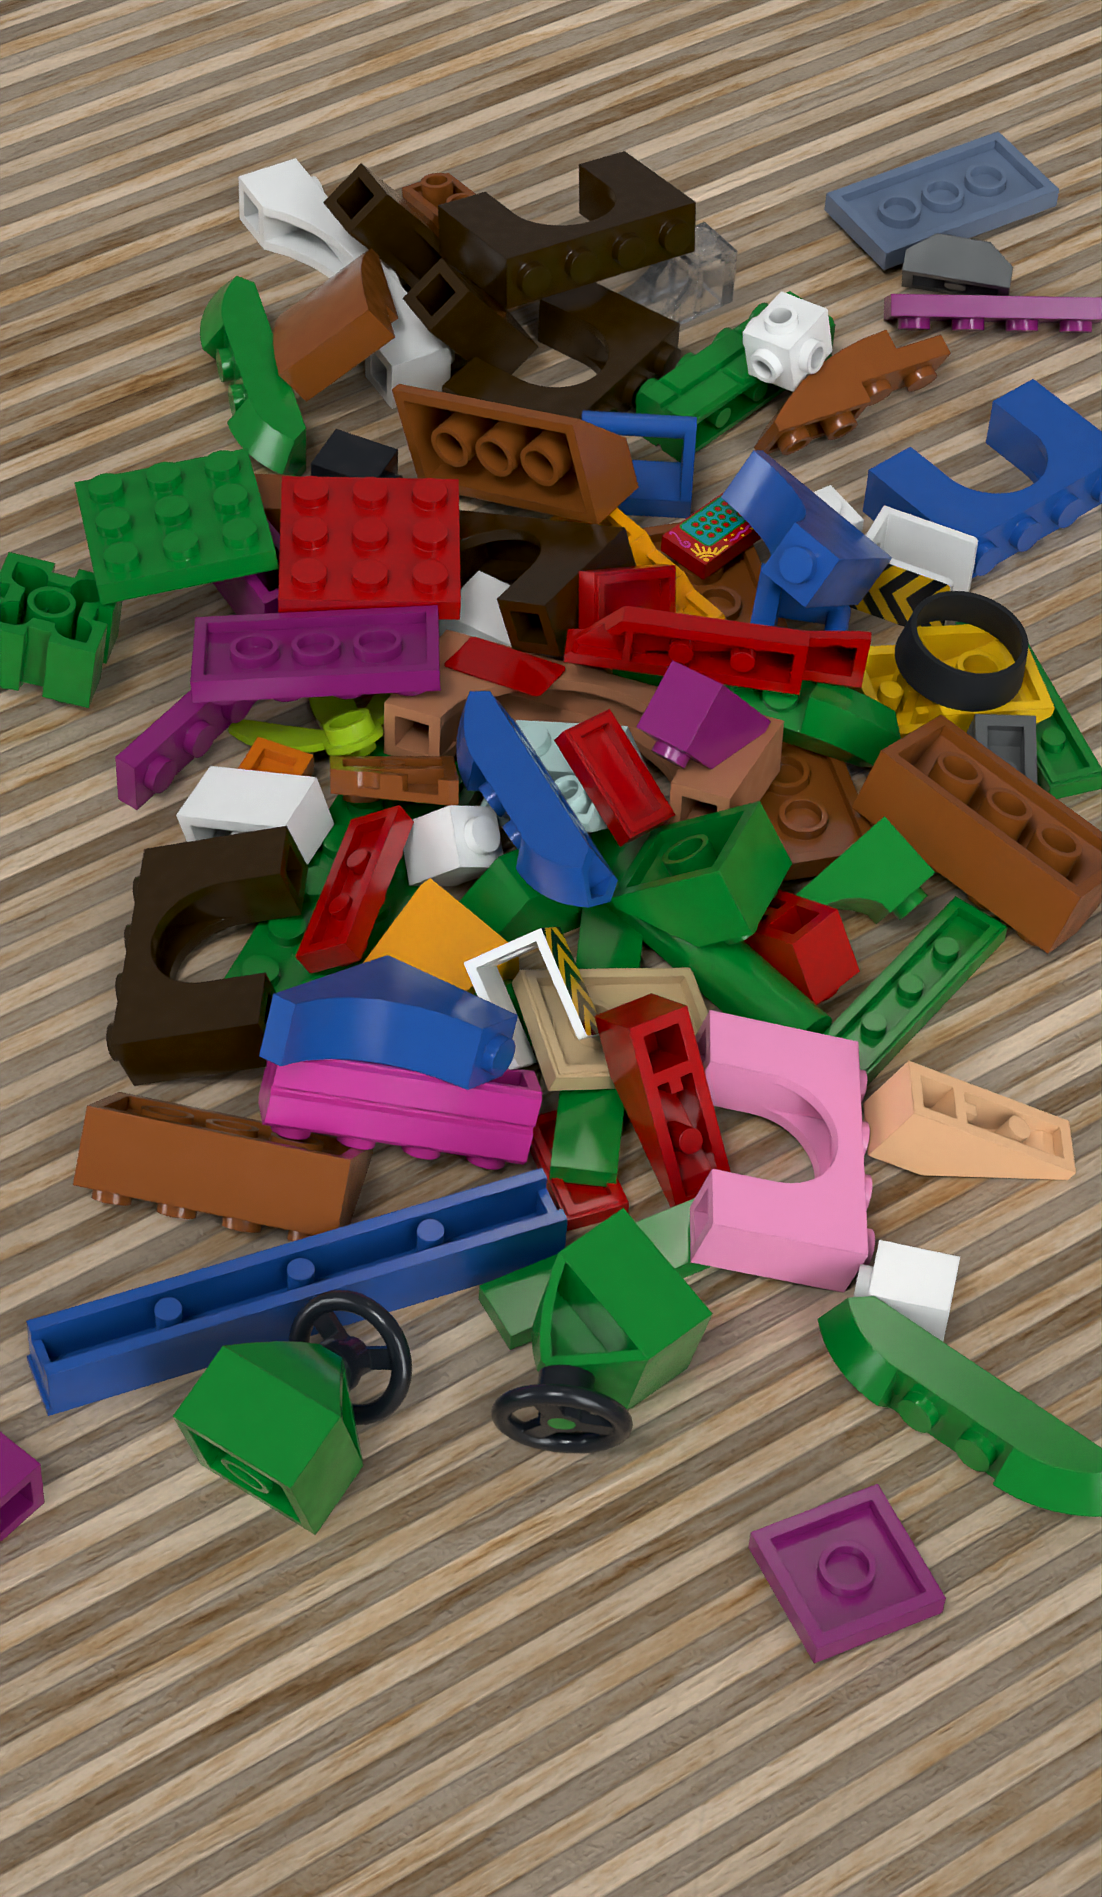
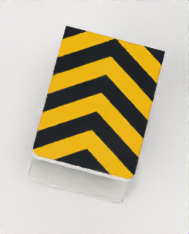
[849,505,978,627]
[464,927,599,1070]

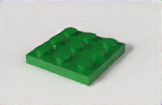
[74,448,279,605]

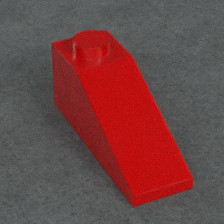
[744,889,860,1005]
[594,993,731,1208]

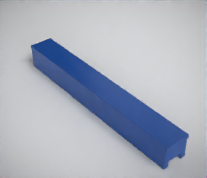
[26,1168,567,1416]

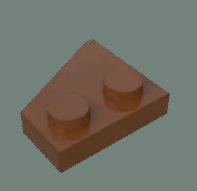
[330,756,459,806]

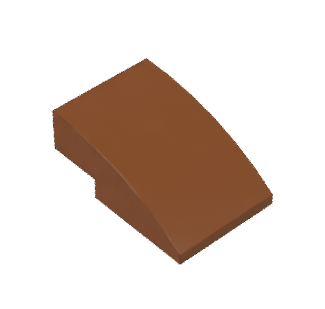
[273,248,398,402]

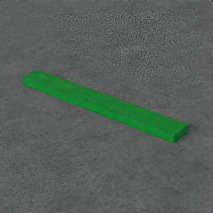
[549,828,651,1187]

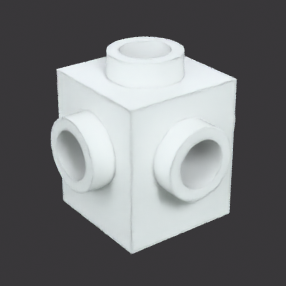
[742,291,833,392]

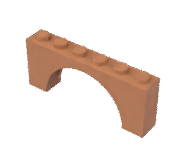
[384,629,784,824]

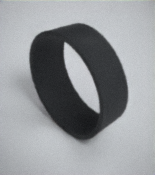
[895,591,1029,712]

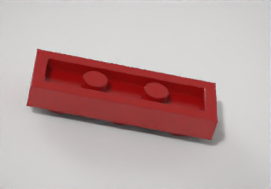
[295,805,414,974]

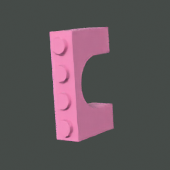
[690,1010,875,1293]

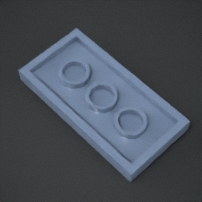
[824,131,1059,270]

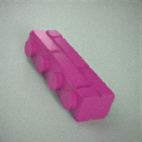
[258,1059,542,1170]

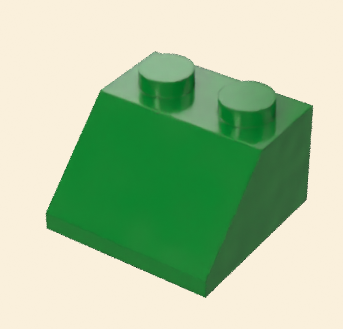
[611,801,792,947]

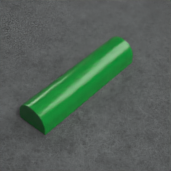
[606,867,832,1034]

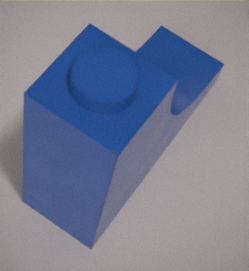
[721,450,892,608]
[259,955,518,1090]

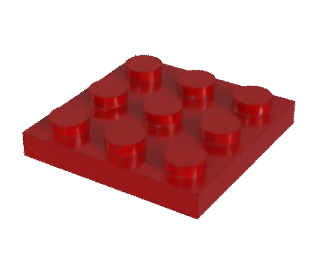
[278,476,461,620]

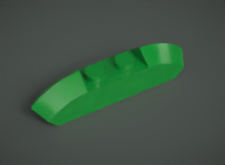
[200,276,306,476]
[612,669,901,767]
[817,1296,1102,1517]

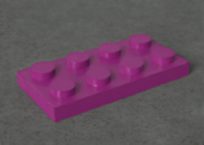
[190,605,441,705]

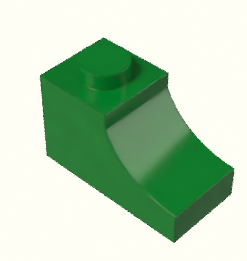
[796,816,935,924]

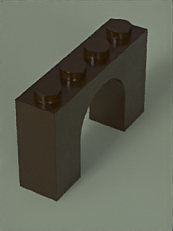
[438,151,696,309]
[323,163,538,375]
[442,282,681,420]
[459,510,636,657]
[106,826,308,1086]

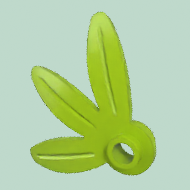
[228,693,392,756]

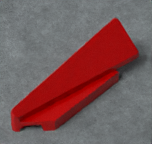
[563,606,872,695]

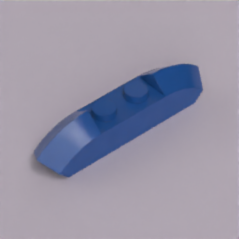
[456,691,618,908]

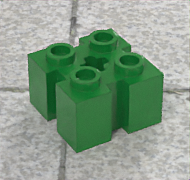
[0,552,123,708]

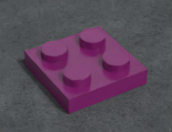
[748,1484,946,1664]

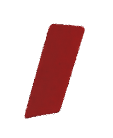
[444,637,566,697]

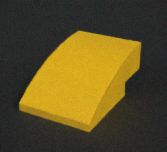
[846,624,1055,768]

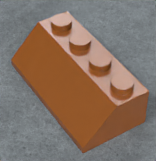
[392,384,639,525]
[851,715,1102,954]
[73,1092,374,1242]

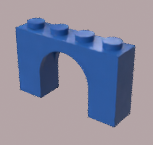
[863,379,1102,578]

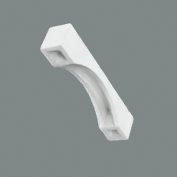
[238,158,455,409]

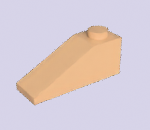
[863,1061,1076,1180]

